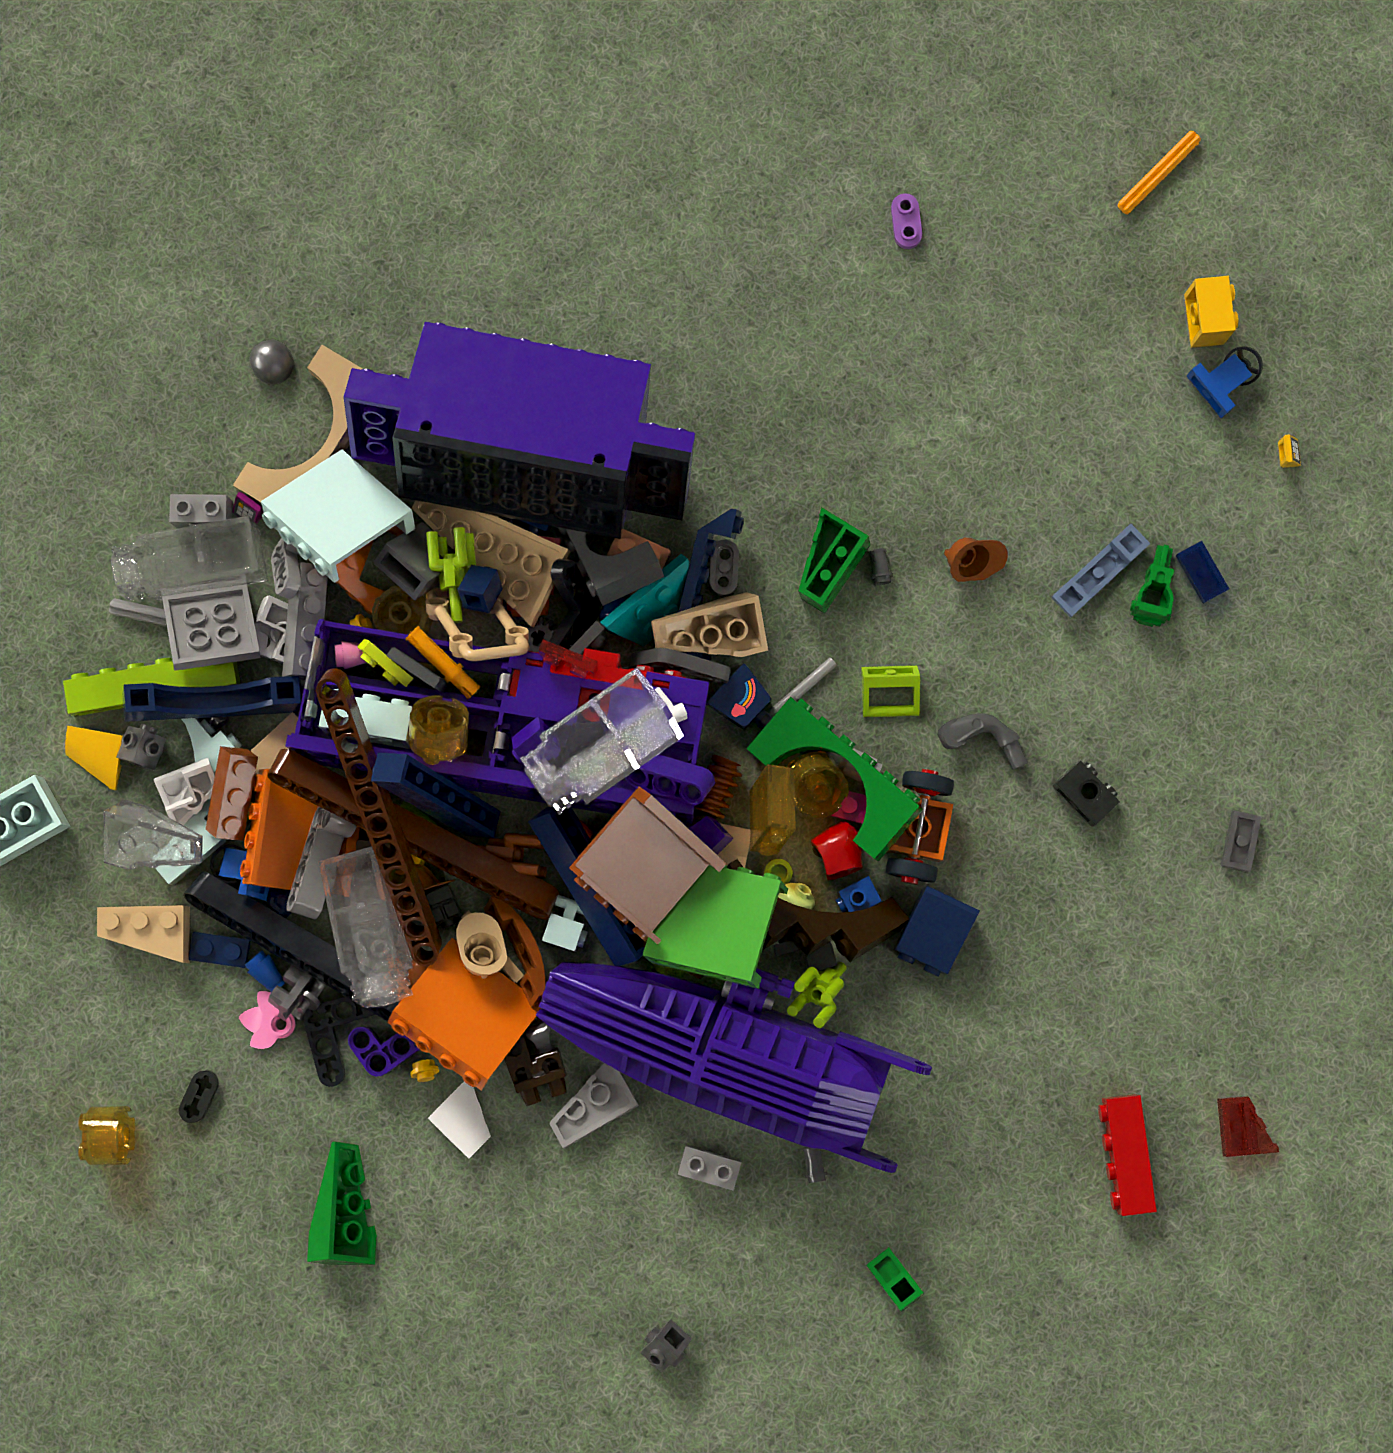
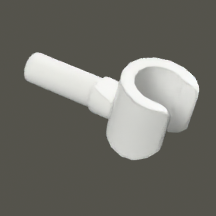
[654,687,688,723]

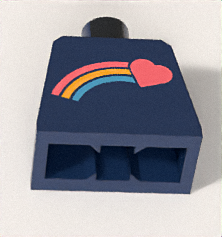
[707,663,773,730]

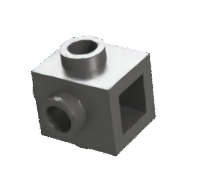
[116,724,166,771]
[640,1319,692,1372]

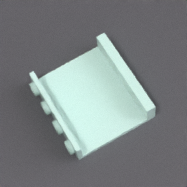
[261,449,415,583]

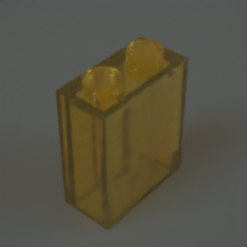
[750,764,796,856]

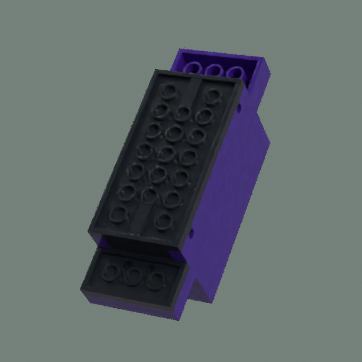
[343,322,695,539]

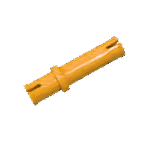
[405,626,481,700]

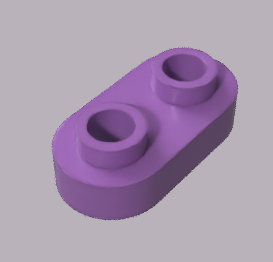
[891,194,922,249]

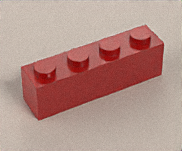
[1098,1094,1157,1216]

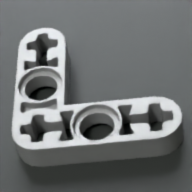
[271,538,301,600]

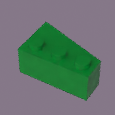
[798,507,871,614]

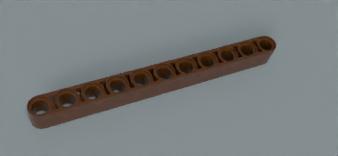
[316,668,442,966]
[267,749,559,920]

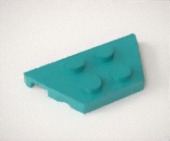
[600,554,689,647]

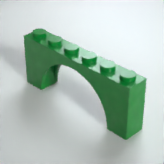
[747,697,923,861]

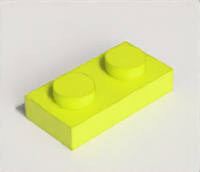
[357,638,413,687]

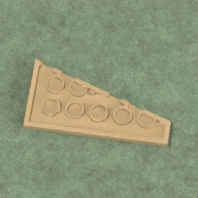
[411,500,571,628]

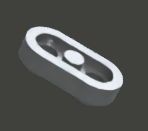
[709,540,739,597]

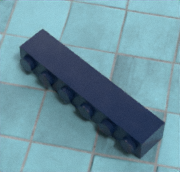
[371,753,501,838]
[528,800,645,966]

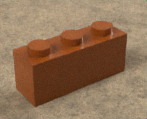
[206,746,258,840]

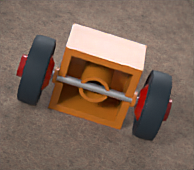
[885,769,954,885]

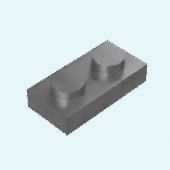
[1221,810,1262,872]

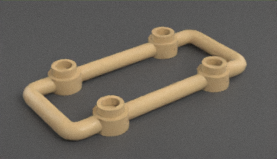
[426,588,530,661]

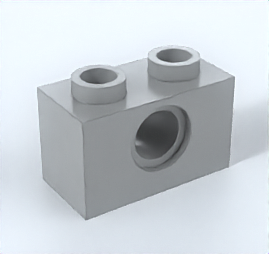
[169,494,232,528]
[678,1144,742,1191]

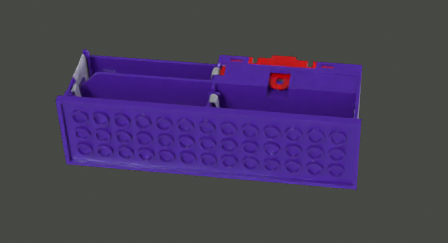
[285,619,709,827]

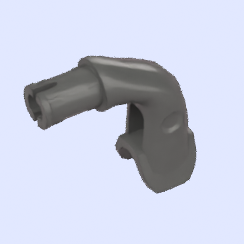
[937,713,1028,770]

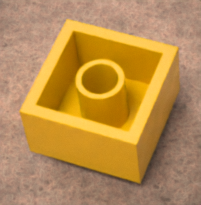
[1184,276,1239,348]

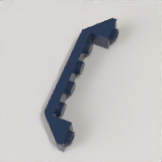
[679,508,744,661]

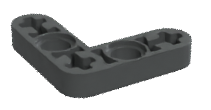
[629,648,731,683]

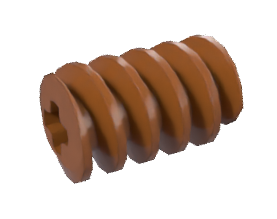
[694,755,743,819]

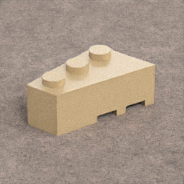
[97,905,190,963]

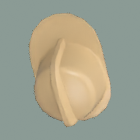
[456,912,507,979]

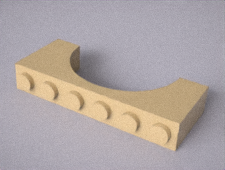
[233,345,362,505]

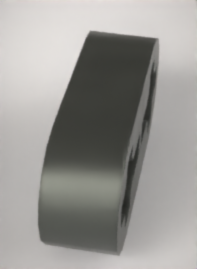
[179,1070,219,1123]

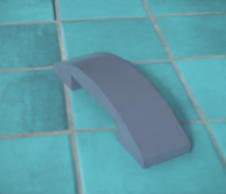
[1051,524,1150,618]

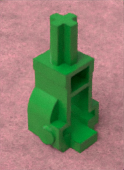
[1130,545,1174,627]

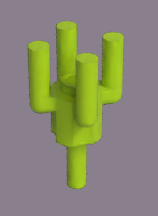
[426,527,476,623]
[787,962,846,1028]

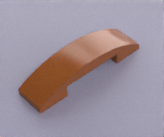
[484,896,545,1008]

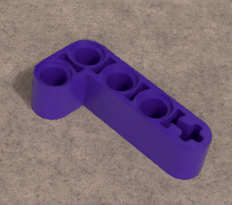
[348,1027,420,1076]

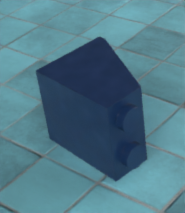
[894,886,980,977]

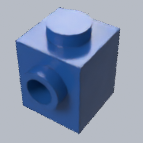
[835,876,882,912]

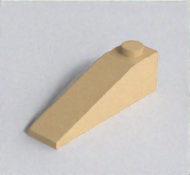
[651,592,768,657]

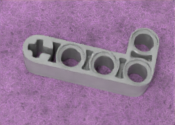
[287,807,357,919]

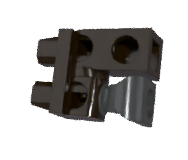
[504,1022,567,1106]

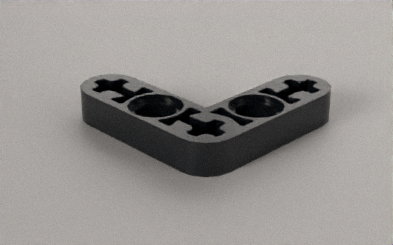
[545,558,599,660]
[303,996,376,1087]

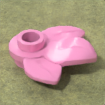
[239,991,296,1049]

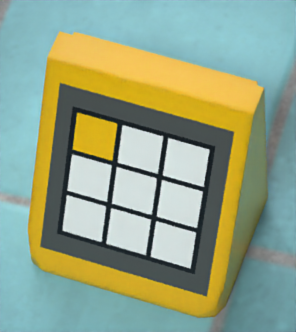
[1278,434,1301,468]

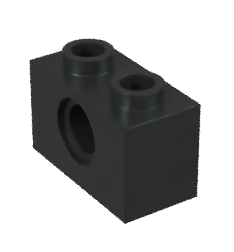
[1053,760,1120,827]

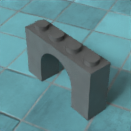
[558,510,664,606]

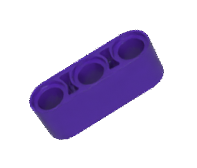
[625,751,715,805]

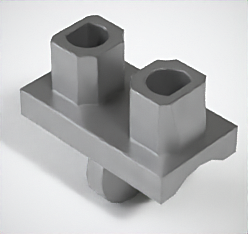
[268,965,320,1021]

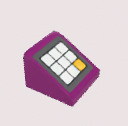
[232,492,264,528]

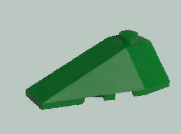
[307,1141,377,1265]

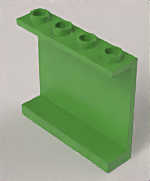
[643,865,788,989]

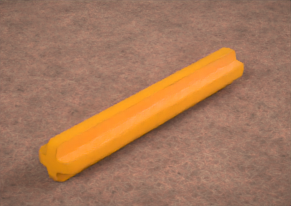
[1118,131,1201,215]

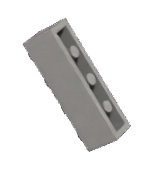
[282,562,328,680]

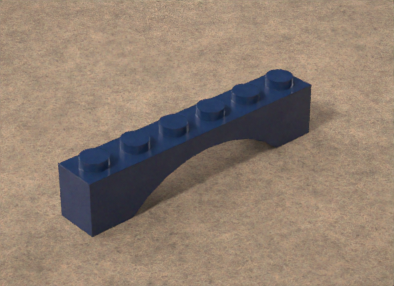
[122,676,301,722]

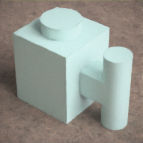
[542,895,588,952]

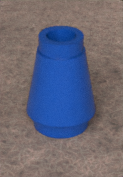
[245,950,286,992]

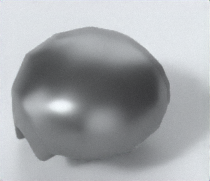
[249,339,294,385]

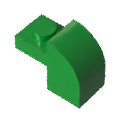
[866,1247,924,1312]

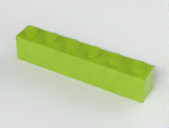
[63,658,241,717]

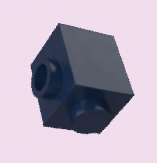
[457,564,503,613]

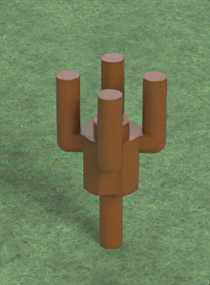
[476,833,547,878]

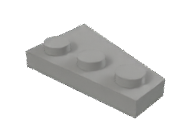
[549,1063,639,1149]

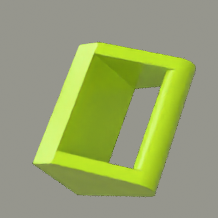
[861,666,920,717]

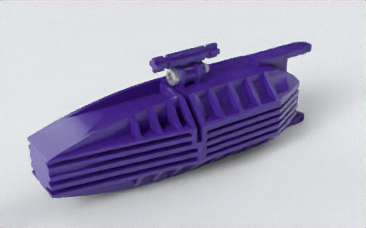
[536,962,932,1173]

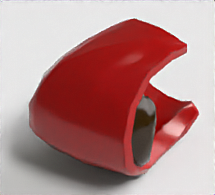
[811,822,863,881]

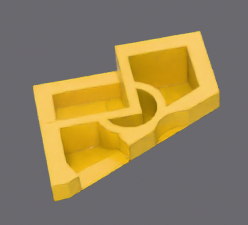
[65,726,123,790]

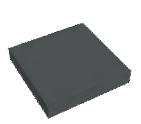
[386,647,449,693]

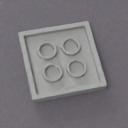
[162,584,260,671]

